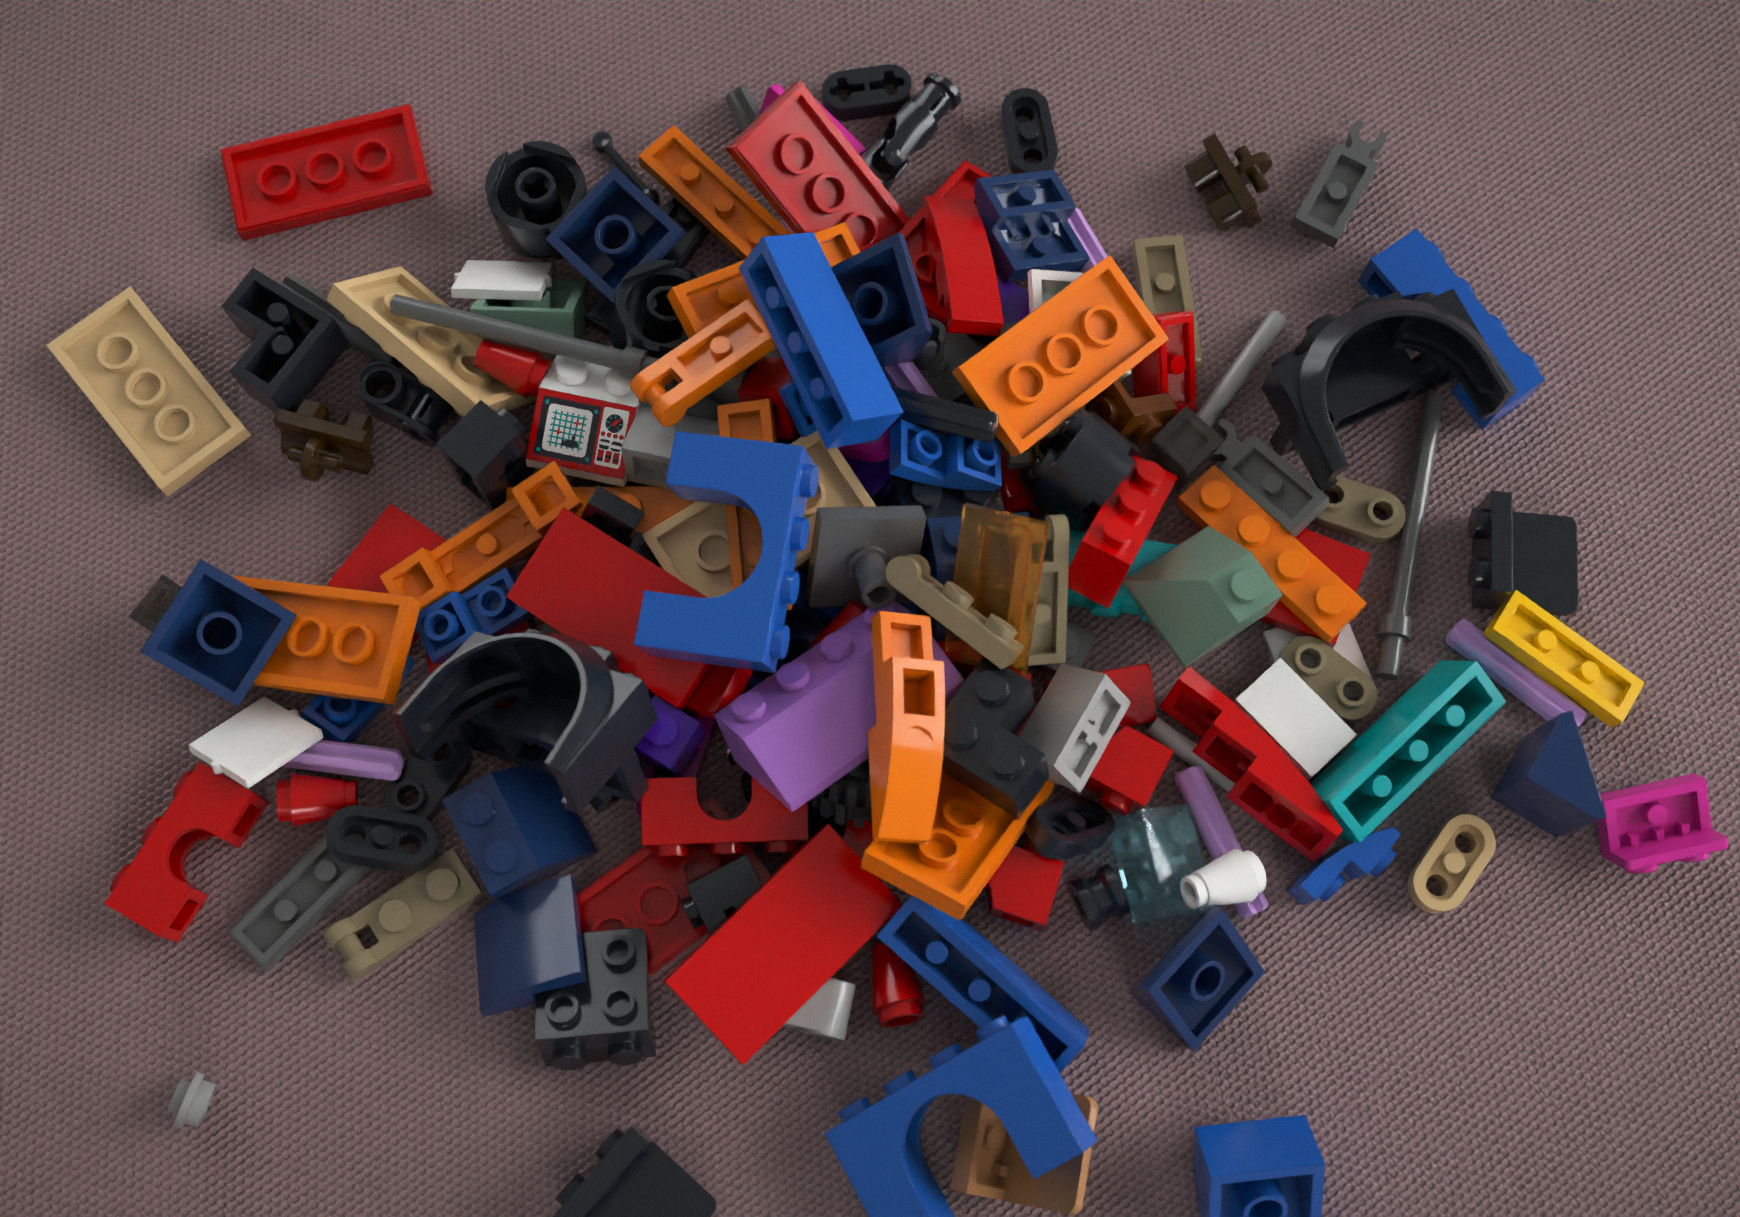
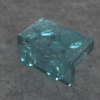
[1110,804,1212,926]

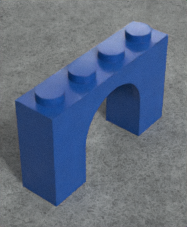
[634,431,819,673]
[825,1015,1097,1217]

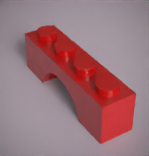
[975,655,1174,816]
[842,819,1064,932]

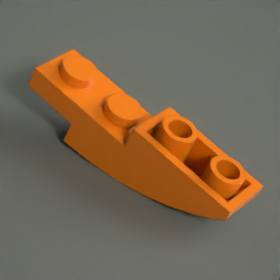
[867,611,945,844]

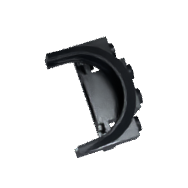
[1261,289,1517,491]
[390,628,659,814]

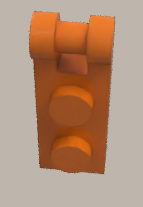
[630,299,777,427]

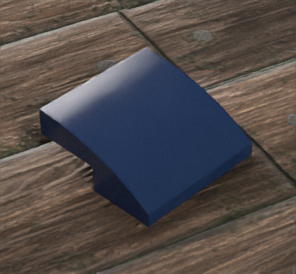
[973,169,1090,282]
[474,874,586,1017]

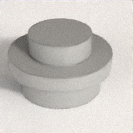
[167,1071,217,1129]

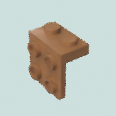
[950,1094,1098,1215]

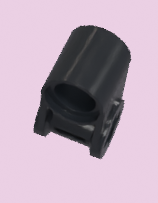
[356,361,456,447]

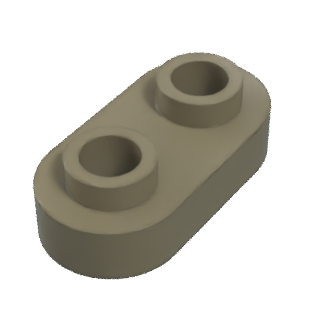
[1311,475,1406,545]
[1279,636,1377,724]

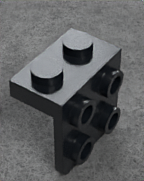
[1468,491,1579,616]
[535,928,656,1070]
[552,1126,717,1217]

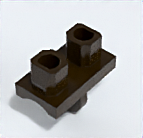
[1184,133,1273,230]
[274,399,374,482]

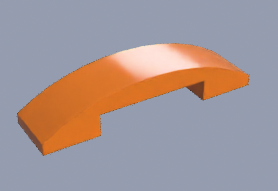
[379,461,583,612]

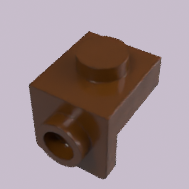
[1084,379,1178,445]

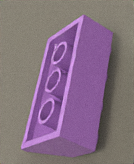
[714,601,965,812]

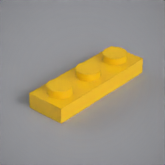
[1483,590,1645,728]

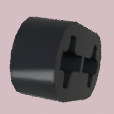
[822,64,912,121]

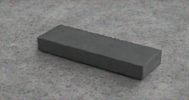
[227,834,372,971]

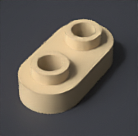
[1407,814,1496,914]

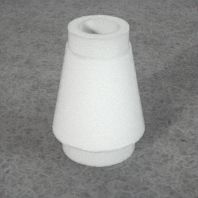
[1180,849,1266,909]

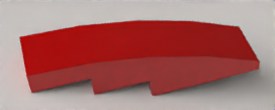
[923,196,1004,336]
[1159,666,1343,863]

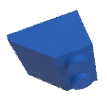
[1193,1115,1325,1217]

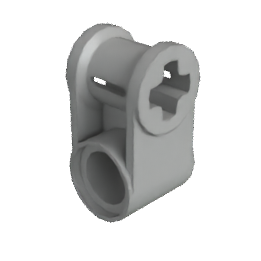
[783,978,856,1041]

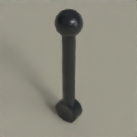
[592,131,660,205]

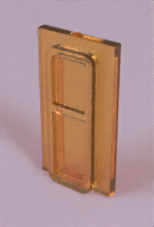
[944,503,1049,678]

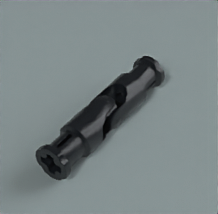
[861,72,961,191]

